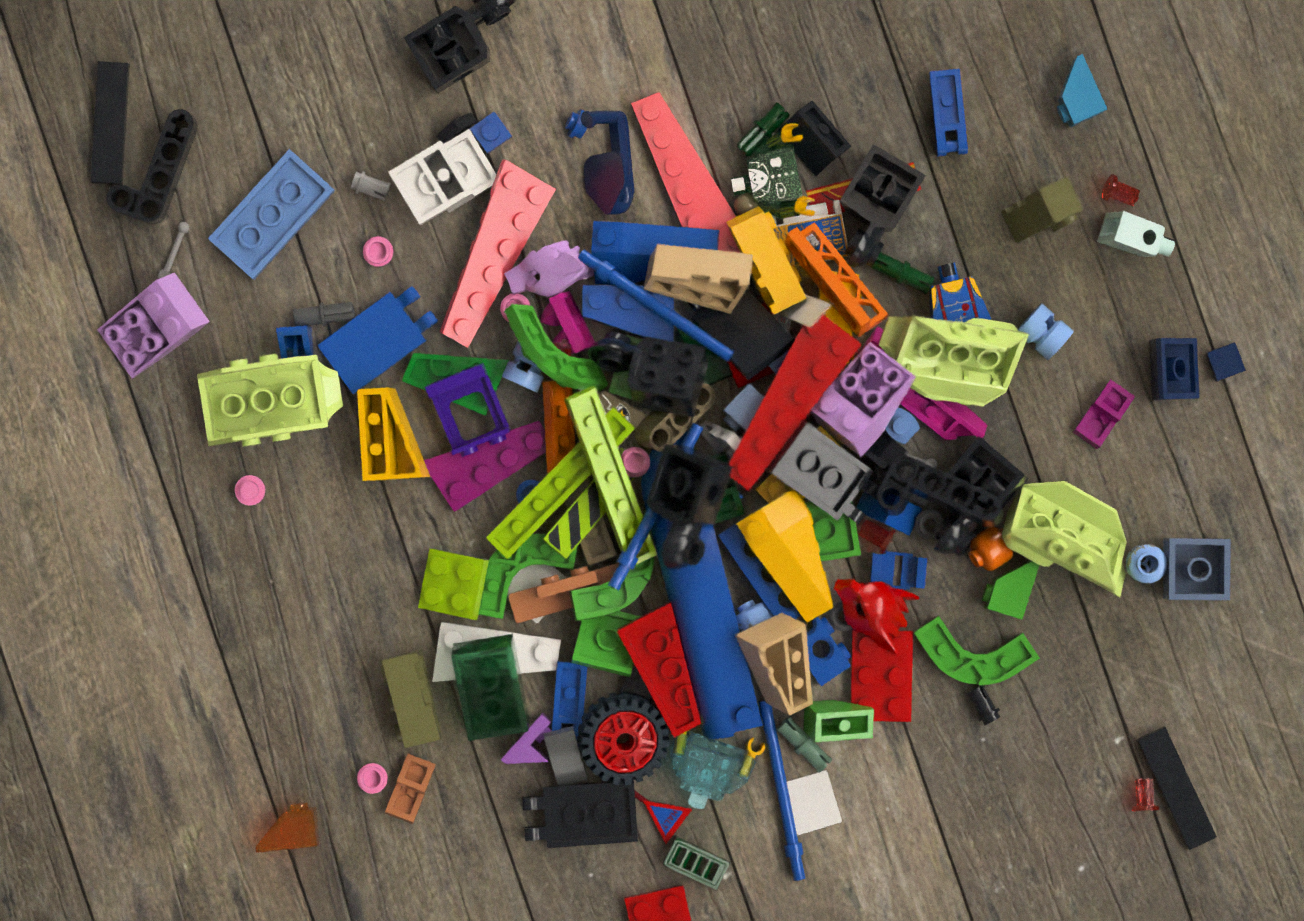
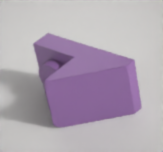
[501,712,552,764]

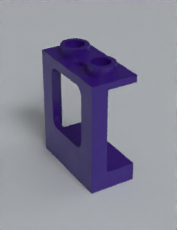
[425,363,511,457]

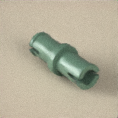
[776,716,832,773]

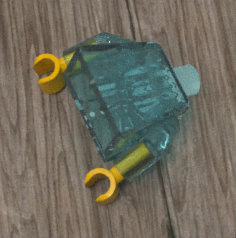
[670,729,765,809]

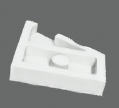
[700,420,743,462]

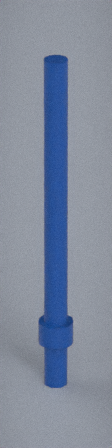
[578,249,734,362]
[608,423,704,591]
[759,700,806,881]

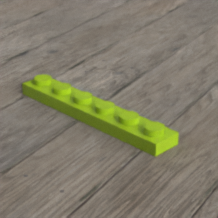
[564,387,657,564]
[486,407,635,559]

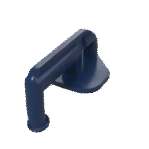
[581,111,635,215]

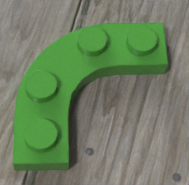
[504,304,608,391]
[569,515,654,621]
[478,534,578,619]
[913,616,1040,685]

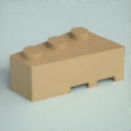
[644,244,754,314]
[735,613,813,716]

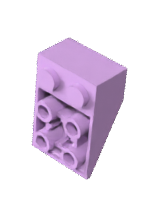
[97,272,210,379]
[811,342,916,457]

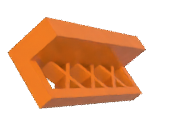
[785,222,888,337]

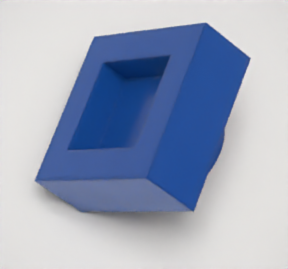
[470,112,512,154]

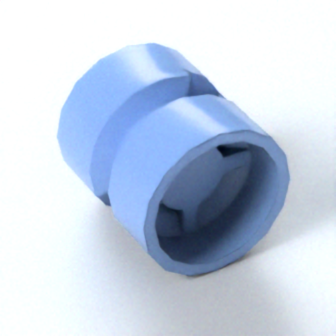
[1018,303,1074,360]
[502,341,544,393]

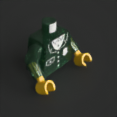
[731,124,815,219]

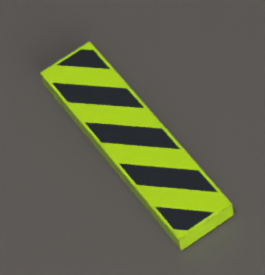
[542,447,634,559]

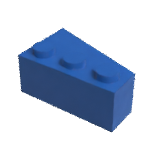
[582,285,674,341]

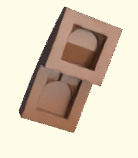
[385,754,436,824]

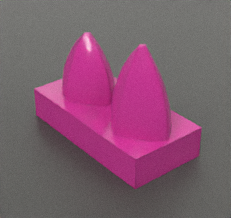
[541,290,595,354]

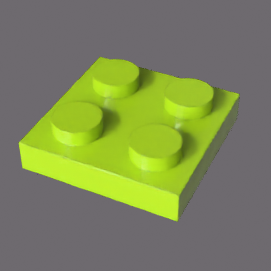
[418,548,489,620]

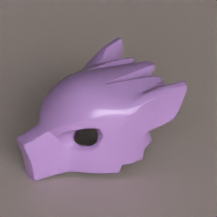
[504,240,594,297]

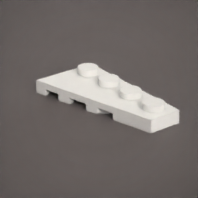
[432,622,561,682]

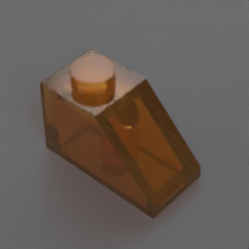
[256,803,320,853]

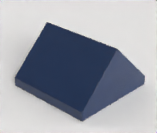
[1149,338,1200,401]

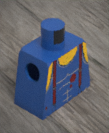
[929,262,991,323]

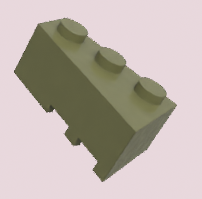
[1001,177,1083,244]
[381,649,442,748]

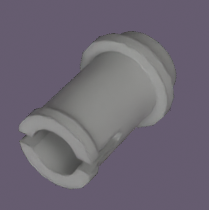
[350,171,391,201]

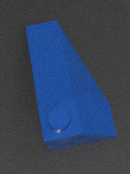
[591,221,719,285]

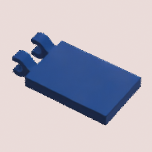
[317,286,438,394]

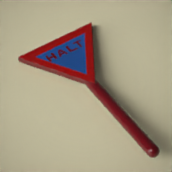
[634,790,693,844]

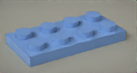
[208,149,335,280]

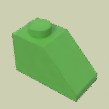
[982,560,1039,620]
[803,700,874,742]

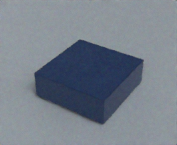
[1205,342,1246,381]

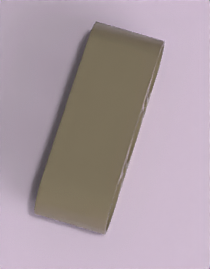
[635,383,715,452]

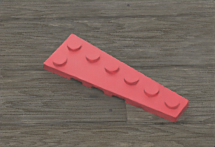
[631,92,740,253]
[440,159,556,348]

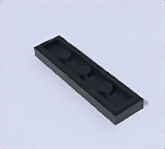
[91,61,130,185]
[1137,727,1217,850]

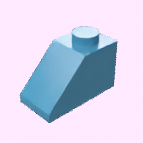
[1057,54,1107,128]

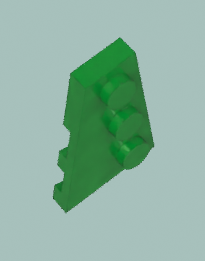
[402,353,509,416]

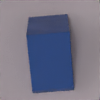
[276,325,314,359]
[856,491,922,536]

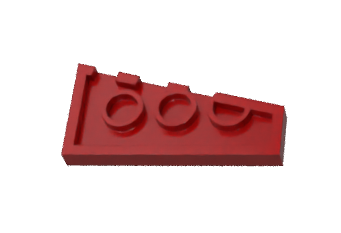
[617,601,701,738]

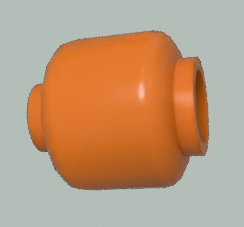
[968,527,1013,571]

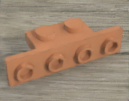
[508,563,619,623]

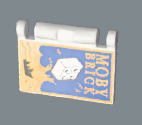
[770,200,849,267]

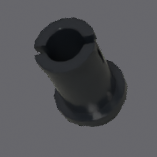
[967,685,1000,725]

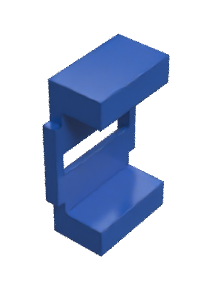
[869,551,927,590]

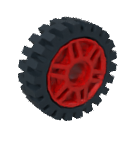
[577,692,670,785]

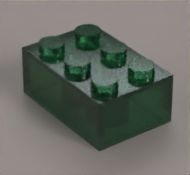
[451,634,530,741]

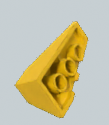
[736,489,833,622]

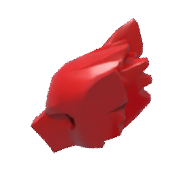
[834,579,919,654]

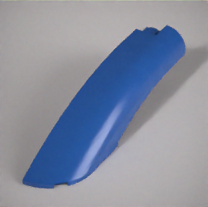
[641,430,763,739]

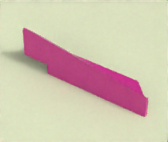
[854,327,987,440]

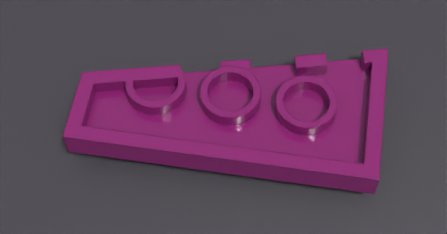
[424,421,546,512]

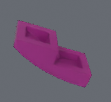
[1073,379,1135,449]

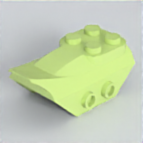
[879,316,1029,406]
[197,354,343,446]
[1002,481,1127,598]

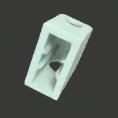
[1097,211,1175,257]

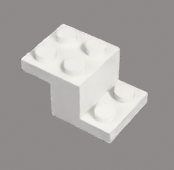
[388,129,497,225]

